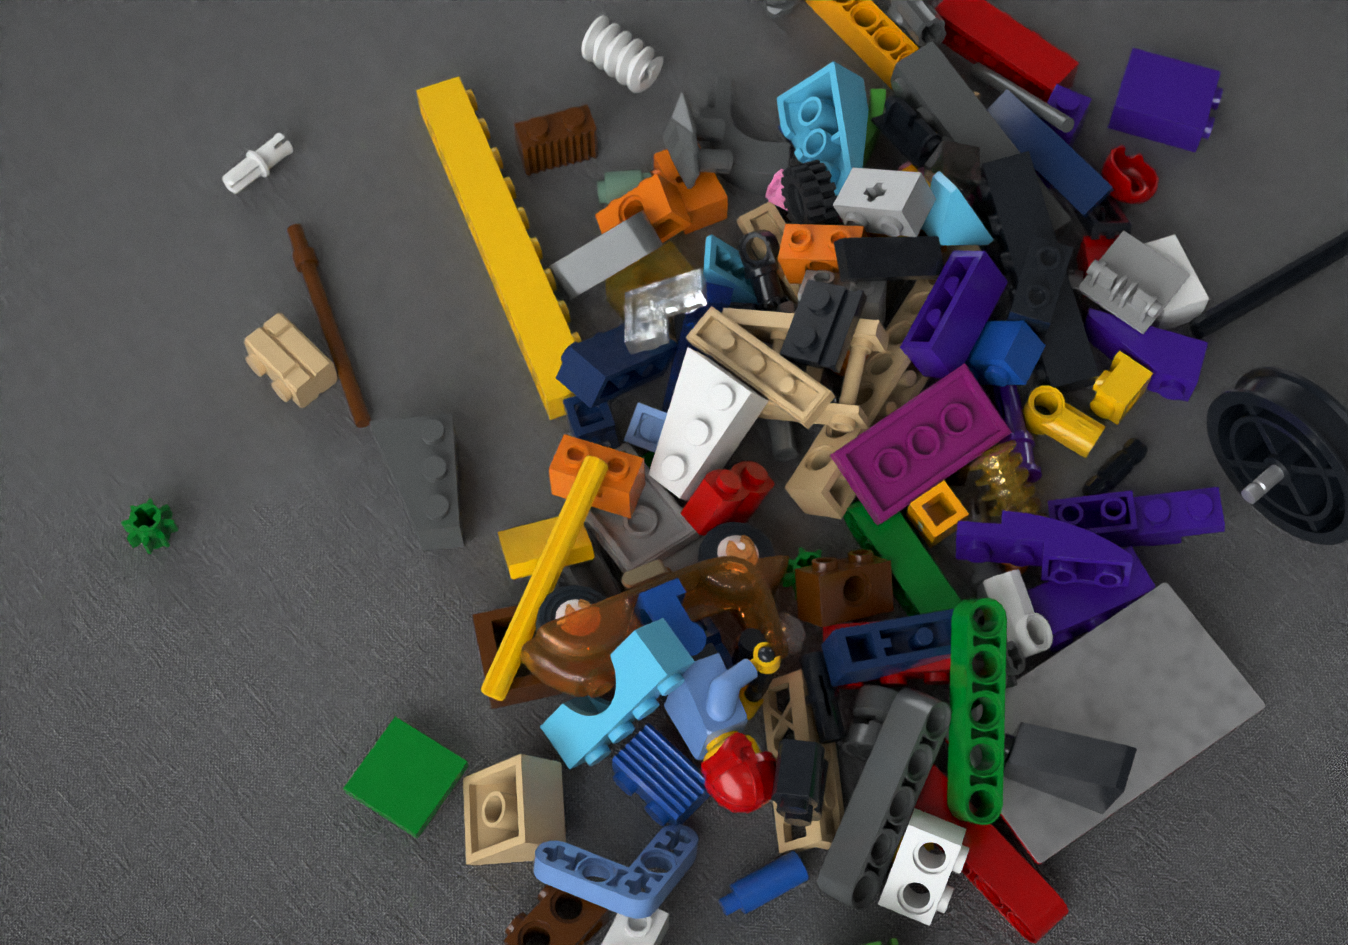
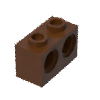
[503,884,609,945]

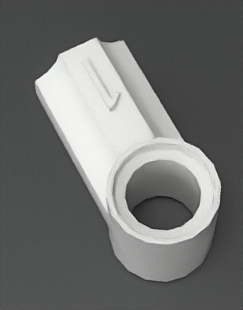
[983,569,1053,658]

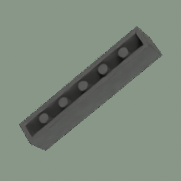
[890,41,1072,239]

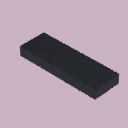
[834,236,944,282]

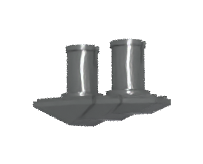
[662,92,733,189]

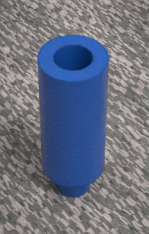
[718,850,809,916]

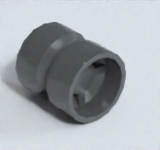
[842,685,899,763]

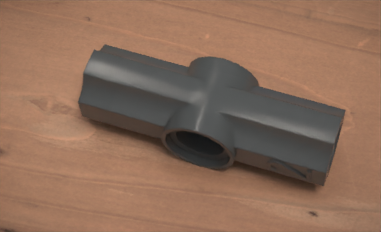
[883,0,947,47]

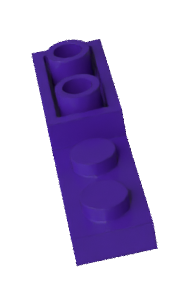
[1048,487,1225,547]
[955,510,1133,588]

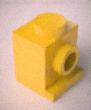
[1090,350,1153,425]

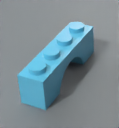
[540,618,695,770]

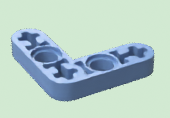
[534,824,699,919]

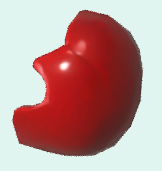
[1101,145,1159,204]

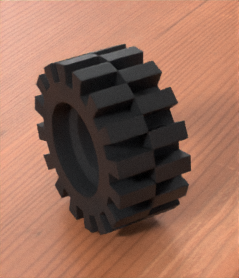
[781,160,840,225]

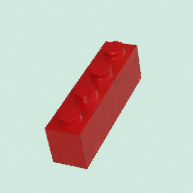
[934,0,1079,103]

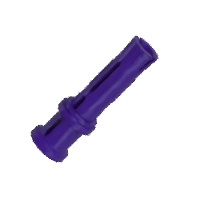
[992,385,1042,487]

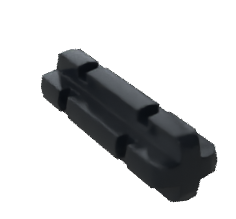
[1082,437,1148,496]

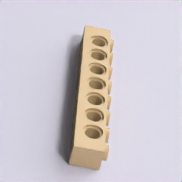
[784,245,981,519]

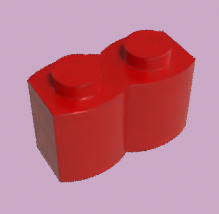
[680,461,775,536]

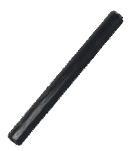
[1189,230,1348,339]

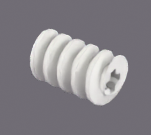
[581,15,663,93]

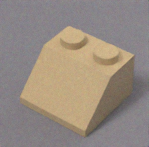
[463,754,566,866]

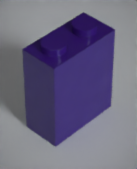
[1107,47,1224,153]

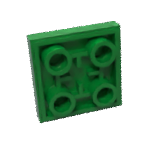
[343,716,469,839]

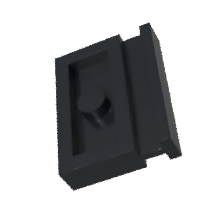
[780,279,867,373]

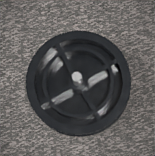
[1207,367,1348,545]

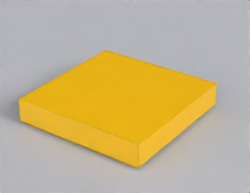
[498,517,595,580]

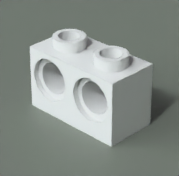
[878,808,970,926]

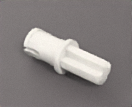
[222,133,293,194]

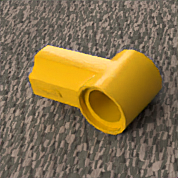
[1023,385,1106,459]

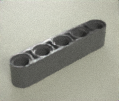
[818,688,952,910]

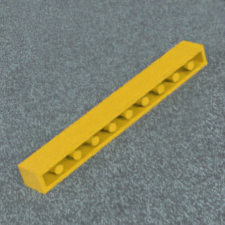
[416,76,582,420]

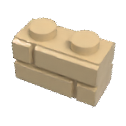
[244,312,338,408]

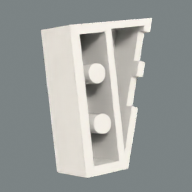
[648,347,768,501]

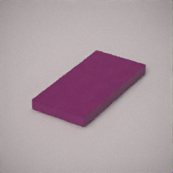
[830,363,1012,525]

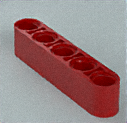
[910,764,1069,944]

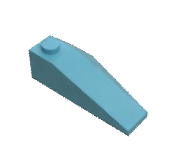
[777,61,869,196]

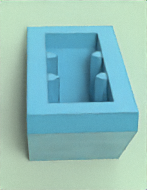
[921,171,993,245]
[703,234,757,304]

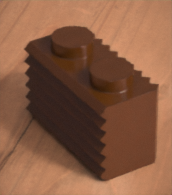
[514,104,598,176]

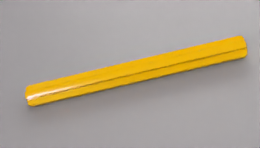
[481,455,608,701]

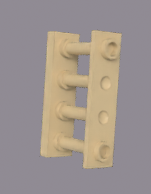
[722,308,889,432]

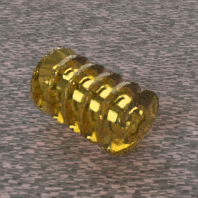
[968,440,1048,524]

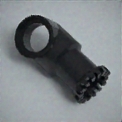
[738,229,790,311]

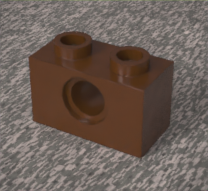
[795,549,894,627]

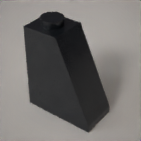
[1004,722,1137,814]

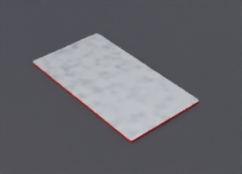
[944,583,1265,864]

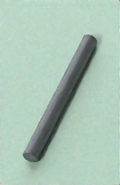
[971,63,1074,133]

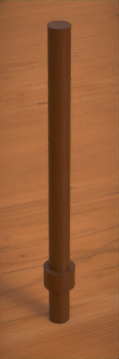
[287,224,371,428]

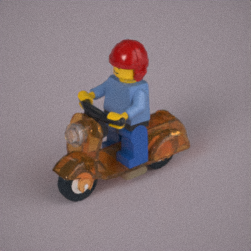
[520,522,806,814]

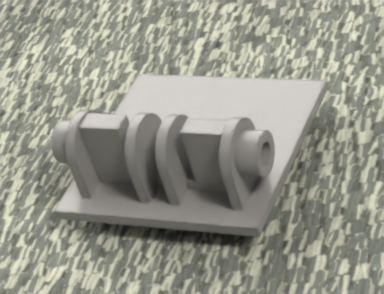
[1077,230,1191,335]

